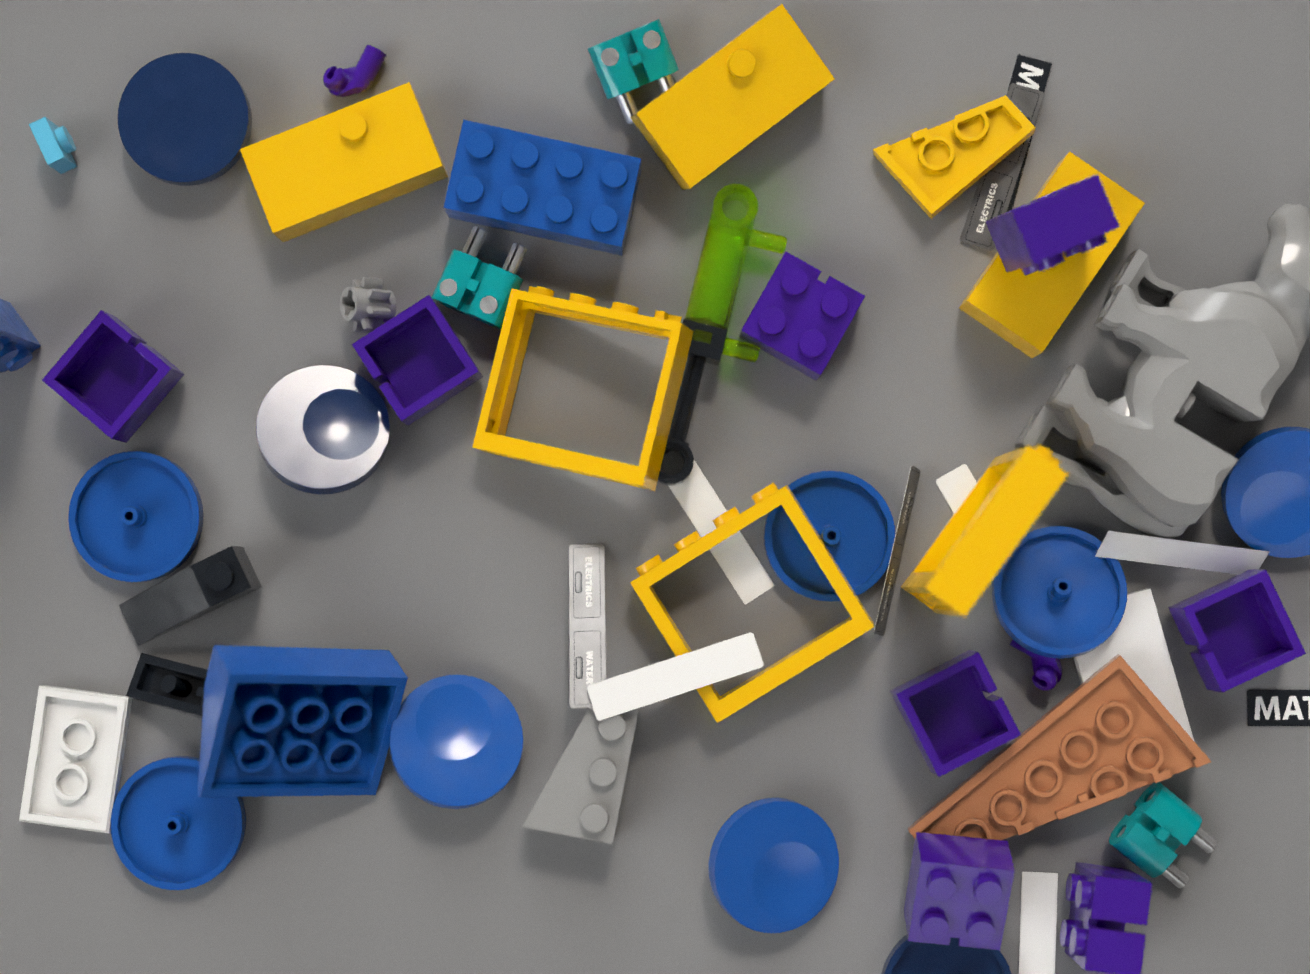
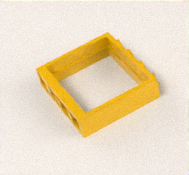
[472,286,694,491]
[901,445,1069,617]
[630,482,874,723]

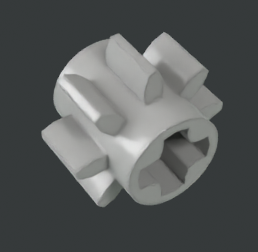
[340,277,396,333]

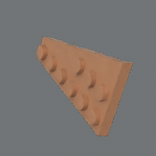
[908,654,1212,840]

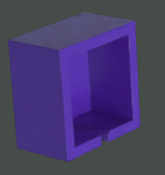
[985,174,1120,276]
[739,252,865,381]
[352,295,483,425]
[42,310,184,443]
[1168,569,1306,693]
[890,650,1021,777]
[904,832,1015,950]
[1060,862,1152,974]

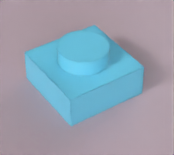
[29,117,77,174]

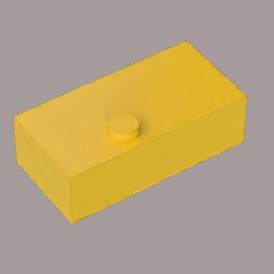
[630,4,835,190]
[240,82,448,242]
[959,152,1145,358]

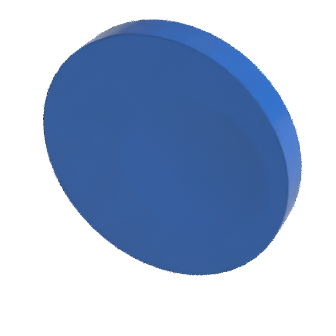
[1221,427,1310,558]
[68,451,203,582]
[764,471,895,602]
[992,526,1127,659]
[389,675,523,809]
[111,756,246,890]
[708,798,839,933]

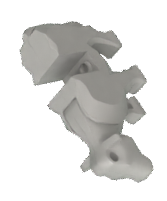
[1015,203,1310,538]

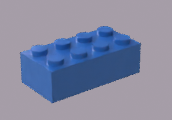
[443,119,642,256]

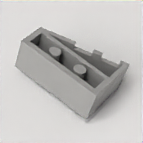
[522,708,639,845]

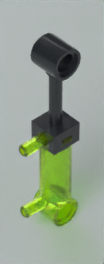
[657,184,788,486]

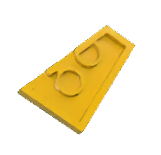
[873,95,1036,219]

